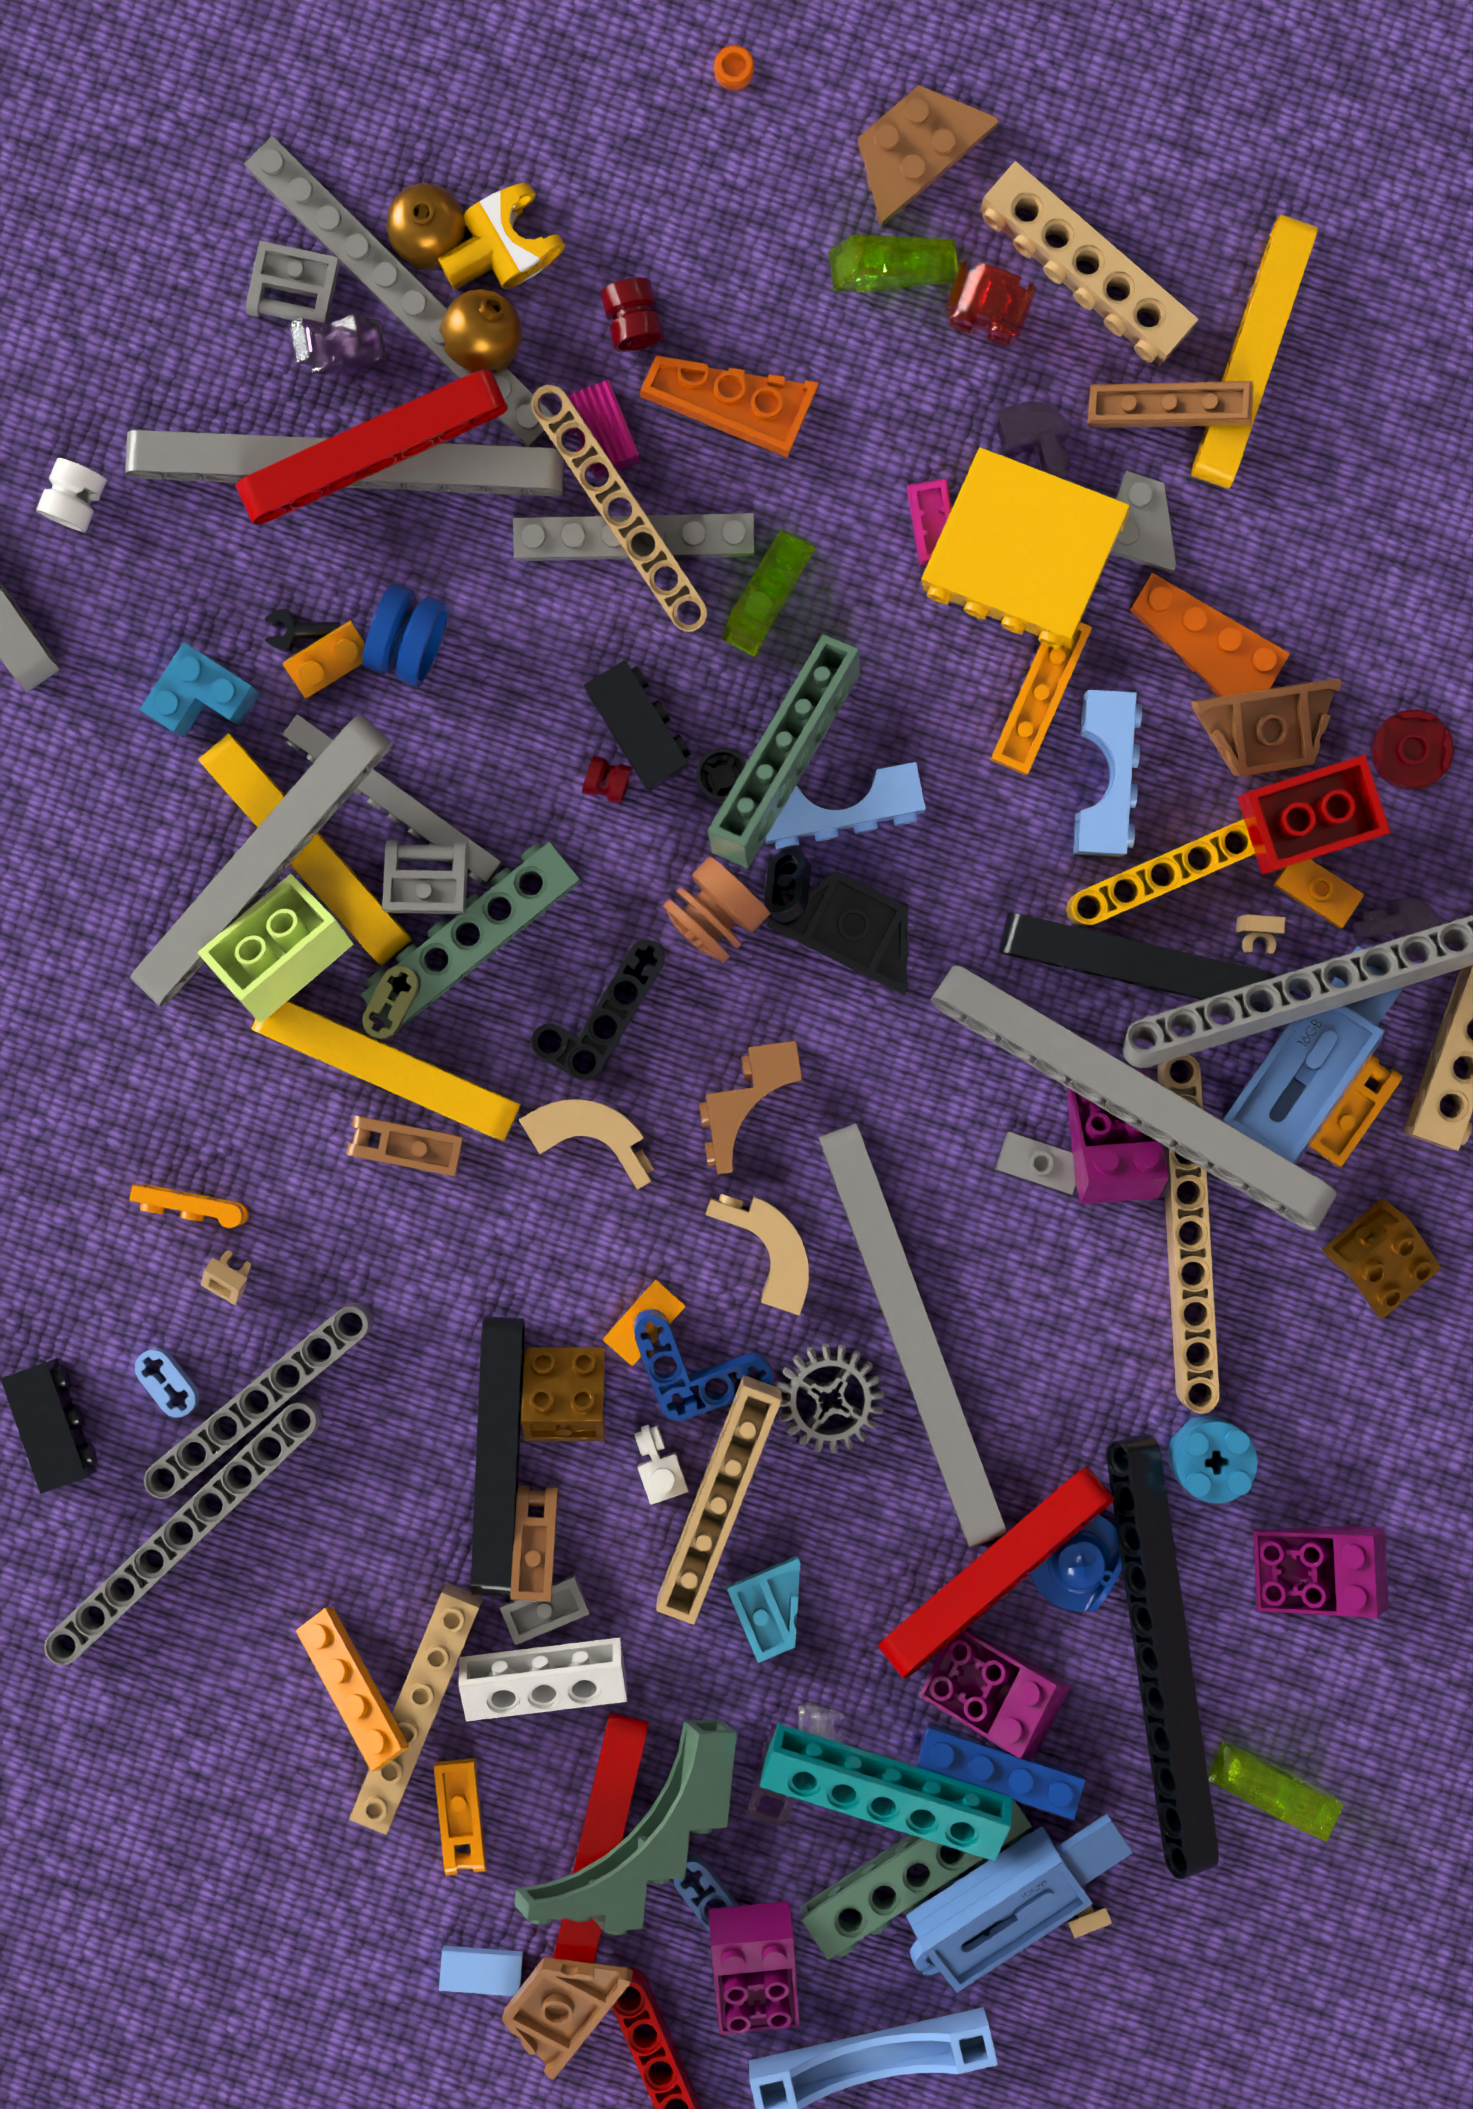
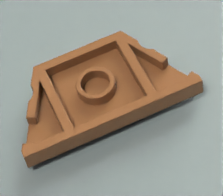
[858,85,999,227]
[1191,678,1341,777]
[502,1957,633,2080]

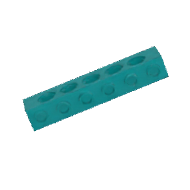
[759,1723,1013,1861]

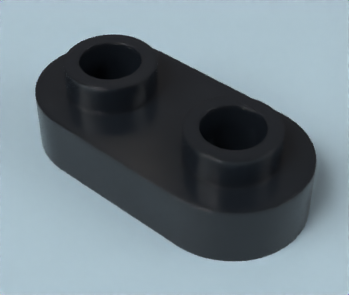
[764,848,811,922]

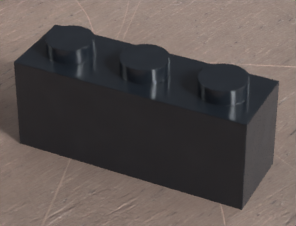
[584,660,691,793]
[1,1358,97,1494]

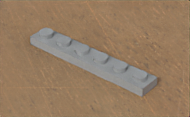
[513,513,754,561]

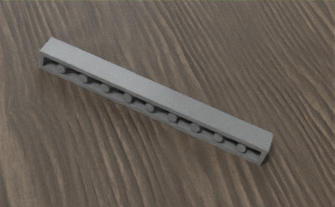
[282,714,503,884]

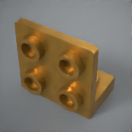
[1321,1198,1441,1319]
[521,1347,605,1441]

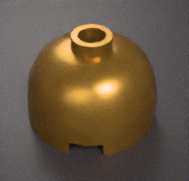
[386,183,468,270]
[439,289,522,373]

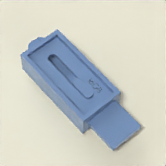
[1223,946,1404,1165]
[906,1814,1133,1993]

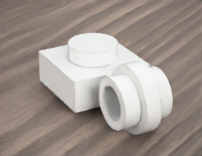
[635,1424,689,1505]

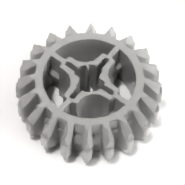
[776,1343,884,1453]

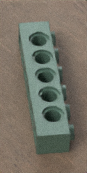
[708,634,860,869]
[360,842,582,1031]
[800,1800,1032,1960]

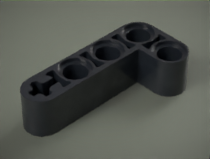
[531,939,665,1080]

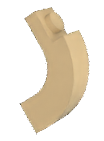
[519,1099,654,1190]
[705,1193,809,1316]

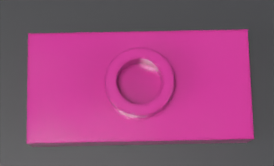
[906,479,952,567]

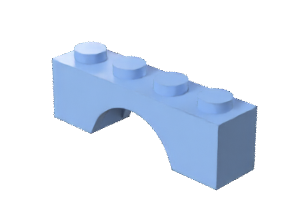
[1073,690,1142,857]
[765,762,926,850]

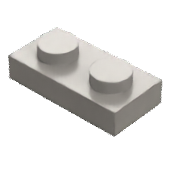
[500,1574,590,1645]

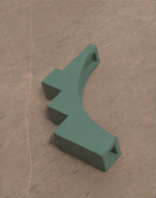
[514,1719,737,1935]

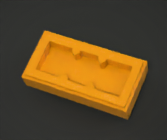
[1273,859,1365,929]
[602,1279,686,1366]

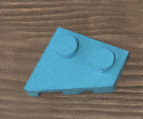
[727,1555,800,1663]

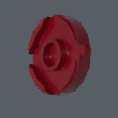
[1371,709,1454,790]

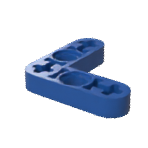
[633,1309,773,1421]

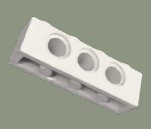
[459,1637,627,1722]

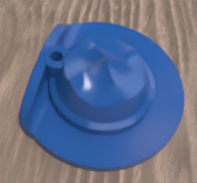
[1030,1515,1122,1611]

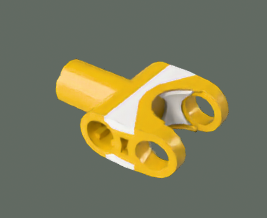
[437,183,565,291]

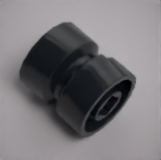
[696,748,746,807]

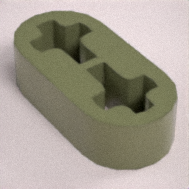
[362,966,420,1039]

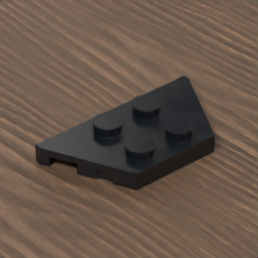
[766,871,908,996]

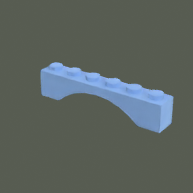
[749,2007,998,2109]

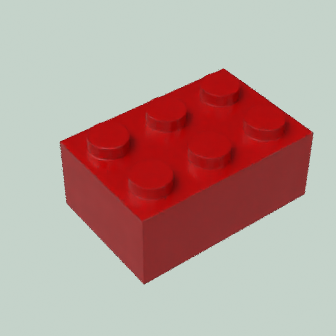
[1237,755,1391,875]

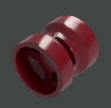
[582,755,633,805]

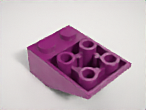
[1067,1070,1169,1204]
[1253,1526,1389,1618]
[919,1629,1071,1759]
[708,1901,800,2035]

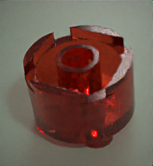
[944,262,1037,346]

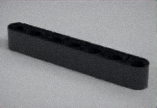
[998,913,1277,1013]
[471,1317,525,1596]

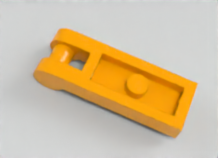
[1309,1055,1403,1167]
[129,1183,249,1228]
[434,1758,487,1876]

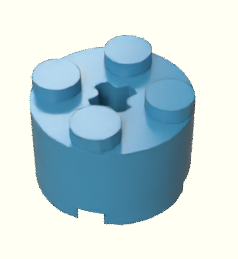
[1168,1415,1258,1503]

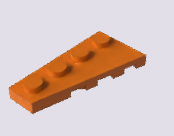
[640,355,819,458]
[1130,573,1290,697]

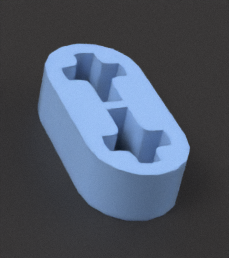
[135,1348,200,1418]

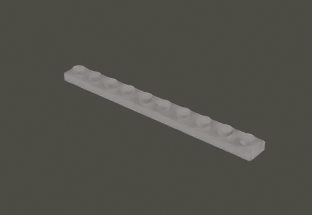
[244,136,554,447]

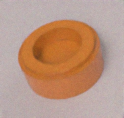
[714,45,754,90]

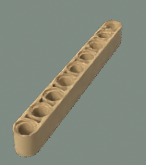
[1157,1055,1220,1414]

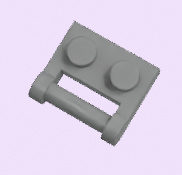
[246,241,341,332]
[382,840,470,914]

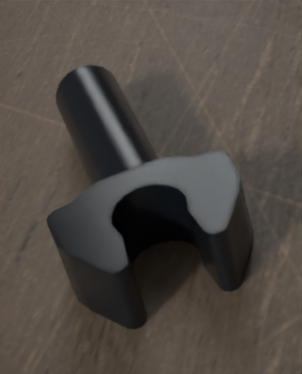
[265,609,341,652]

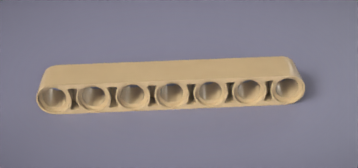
[531,385,707,631]

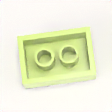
[197,874,354,1024]

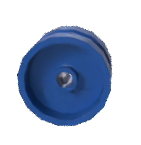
[363,583,449,688]

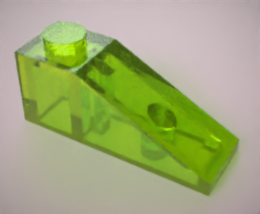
[828,234,960,293]

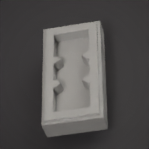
[995,1131,1076,1195]

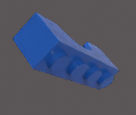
[916,1722,1086,1820]

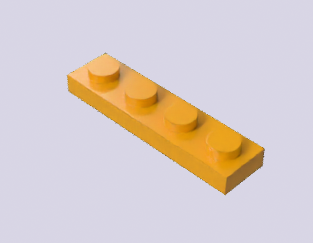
[990,622,1092,776]
[296,1607,409,1771]

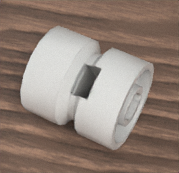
[36,458,107,533]

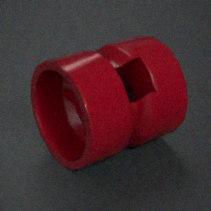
[601,277,664,352]

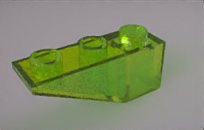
[721,528,816,658]

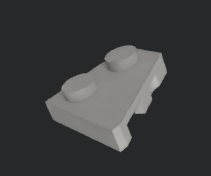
[1110,471,1176,574]

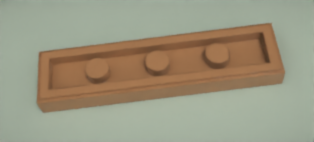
[1087,381,1254,428]

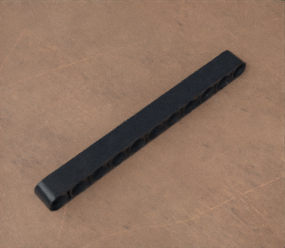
[1106,1433,1219,1879]

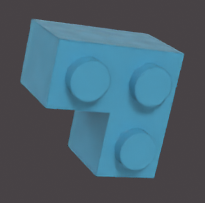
[139,642,261,738]

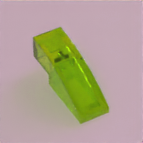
[1208,1741,1344,1842]

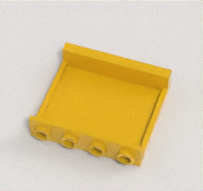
[921,447,1130,649]

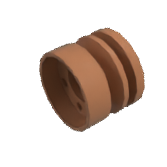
[662,856,770,964]

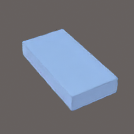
[439,1945,523,1996]

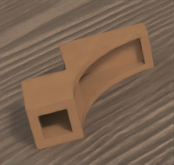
[699,1041,802,1174]

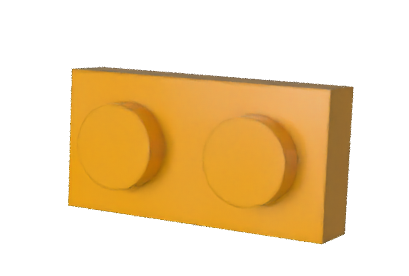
[282,620,365,699]

